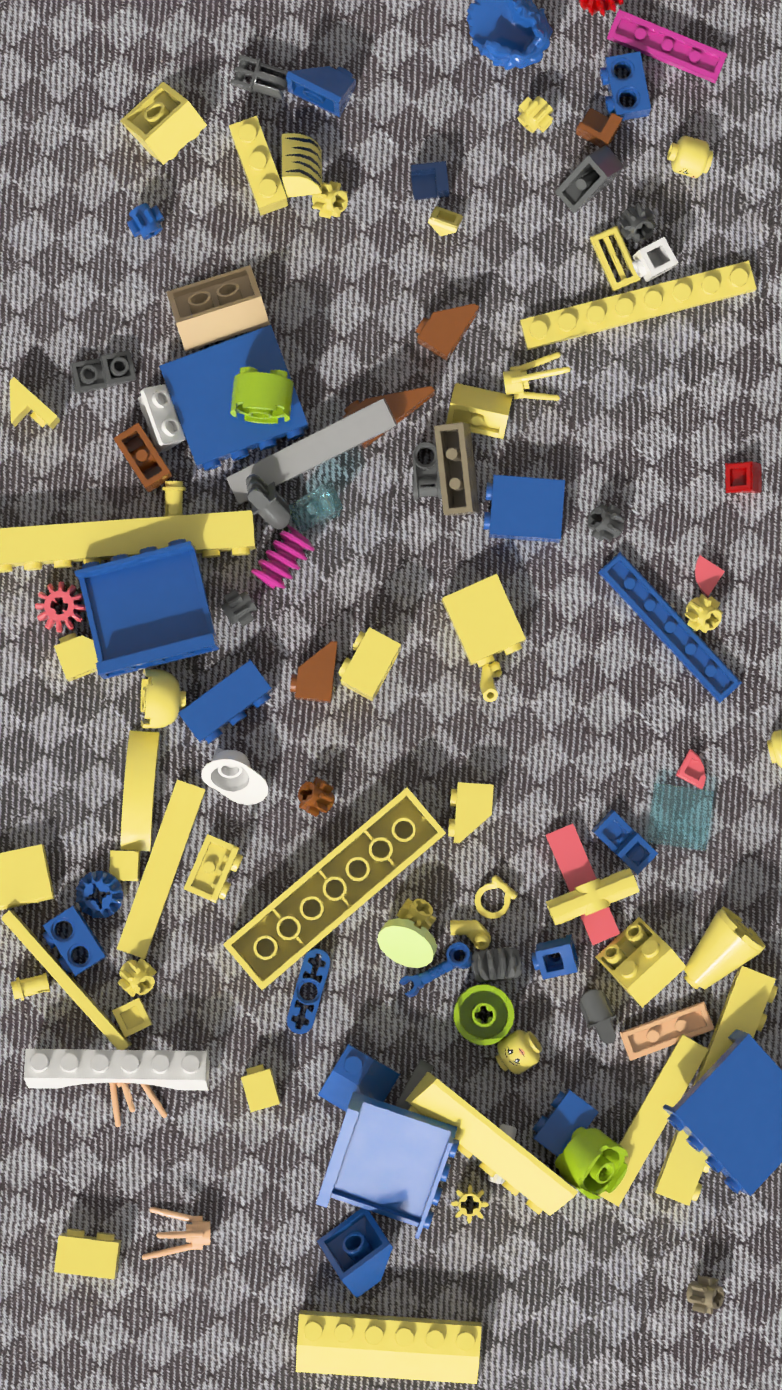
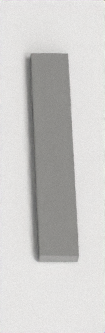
[226,398,398,505]

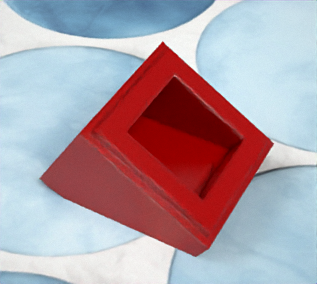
[725,461,762,493]

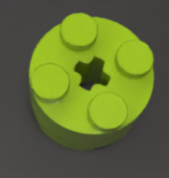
[230,367,294,424]
[453,984,514,1045]
[555,1127,628,1200]

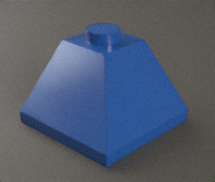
[286,66,356,118]
[318,1043,400,1112]
[317,1208,393,1298]

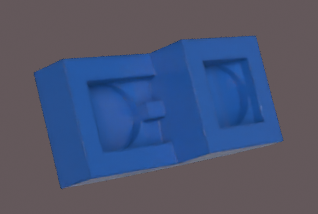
[591,809,658,875]

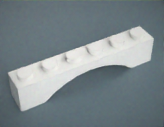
[24,1049,210,1091]

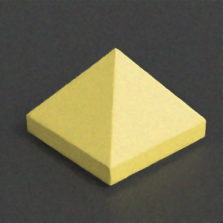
[428,206,463,236]

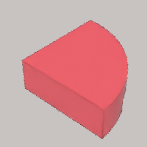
[695,555,725,597]
[675,749,706,790]

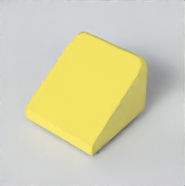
[109,850,140,881]

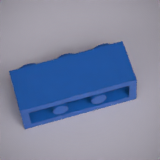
[178,660,273,744]

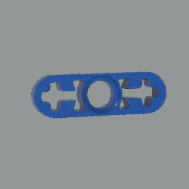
[287,949,331,1034]

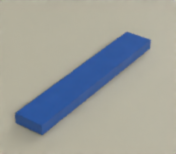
[598,552,742,704]

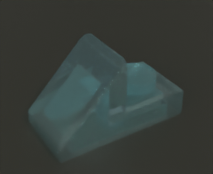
[289,482,344,533]

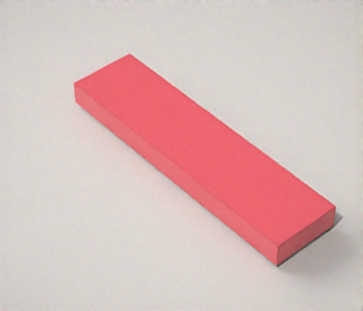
[545,823,620,946]

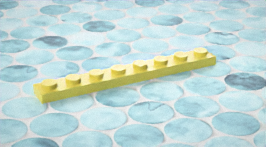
[520,261,757,350]

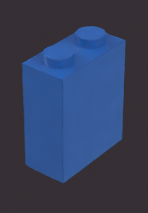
[483,475,565,543]

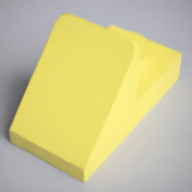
[10,377,60,429]

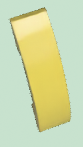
[121,730,160,852]

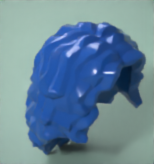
[467,0,553,70]

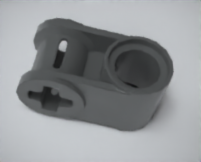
[412,442,442,501]

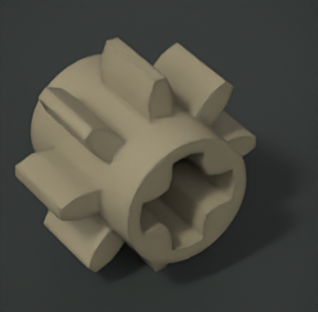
[686,1275,724,1314]

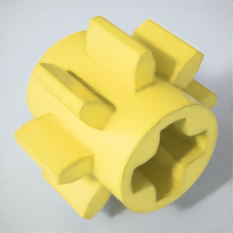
[517,96,553,133]
[312,181,348,219]
[685,594,723,633]
[396,898,436,930]
[118,958,157,997]
[451,1184,489,1223]

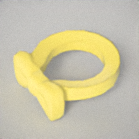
[475,875,518,919]

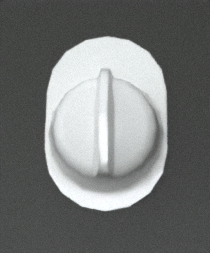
[201,748,268,805]

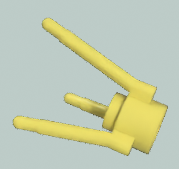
[503,352,570,401]

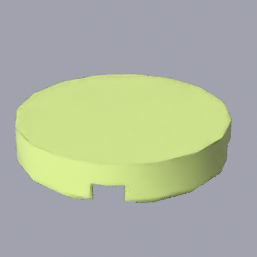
[377,918,437,968]

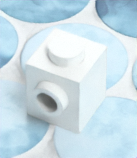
[632,237,678,282]

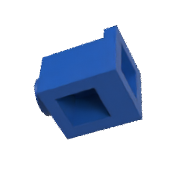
[532,934,579,980]

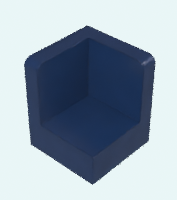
[410,161,449,200]

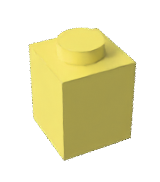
[241,1064,281,1112]

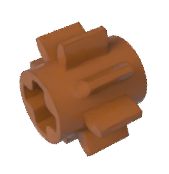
[298,777,335,817]

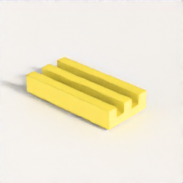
[590,226,641,292]

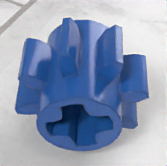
[127,203,164,240]

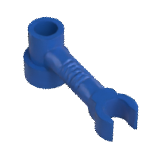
[399,942,472,997]

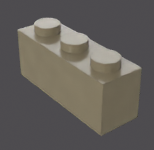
[434,422,480,516]

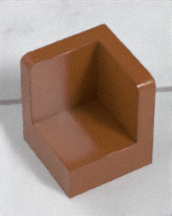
[576,108,623,148]

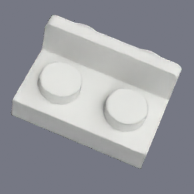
[138,384,186,453]

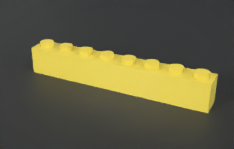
[653,966,778,1206]

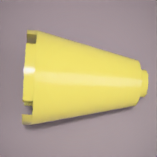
[684,906,766,989]

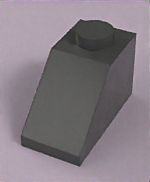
[555,145,625,213]

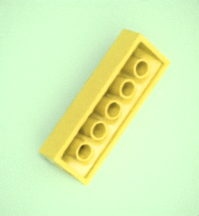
[406,1072,578,1216]
[296,1310,482,1384]

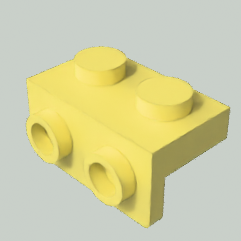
[184,834,243,903]

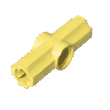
[546,868,639,925]

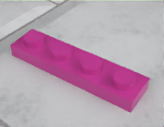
[607,9,728,83]

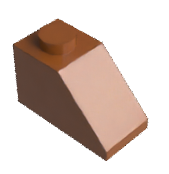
[415,304,479,361]
[290,641,338,703]

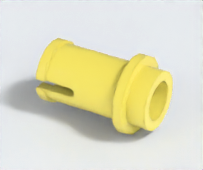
[162,481,186,516]
[11,973,50,1001]

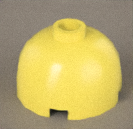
[140,669,186,729]

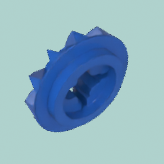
[76,871,123,919]

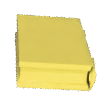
[0,844,55,910]

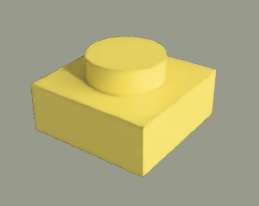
[112,997,153,1038]

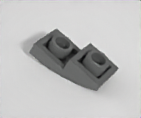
[69,350,136,394]

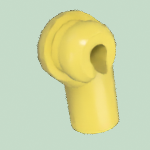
[480,661,502,702]

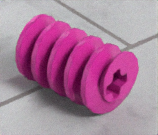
[251,525,315,590]

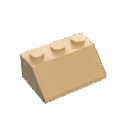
[166,265,270,352]

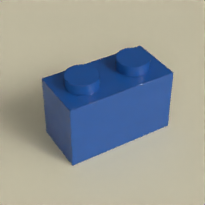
[532,1089,599,1157]

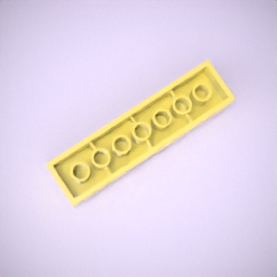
[223,787,446,990]

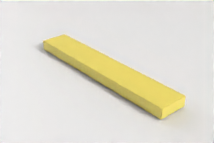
[117,779,206,959]
[2,910,132,1050]
[599,1034,709,1207]

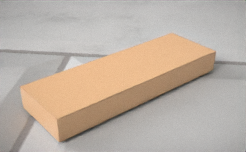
[619,1001,715,1061]

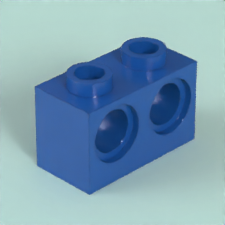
[600,51,651,121]
[42,906,108,976]

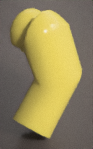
[450,920,491,950]

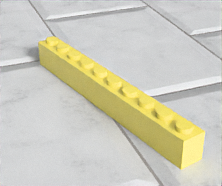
[0,510,256,573]

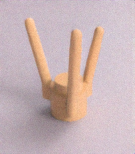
[109,1083,167,1127]
[142,1207,210,1260]

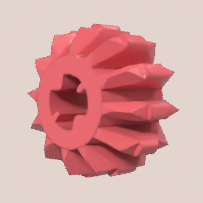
[35,582,86,633]

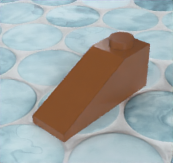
[342,386,435,449]

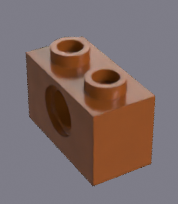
[113,423,173,493]

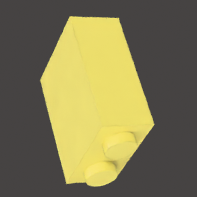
[442,574,526,668]

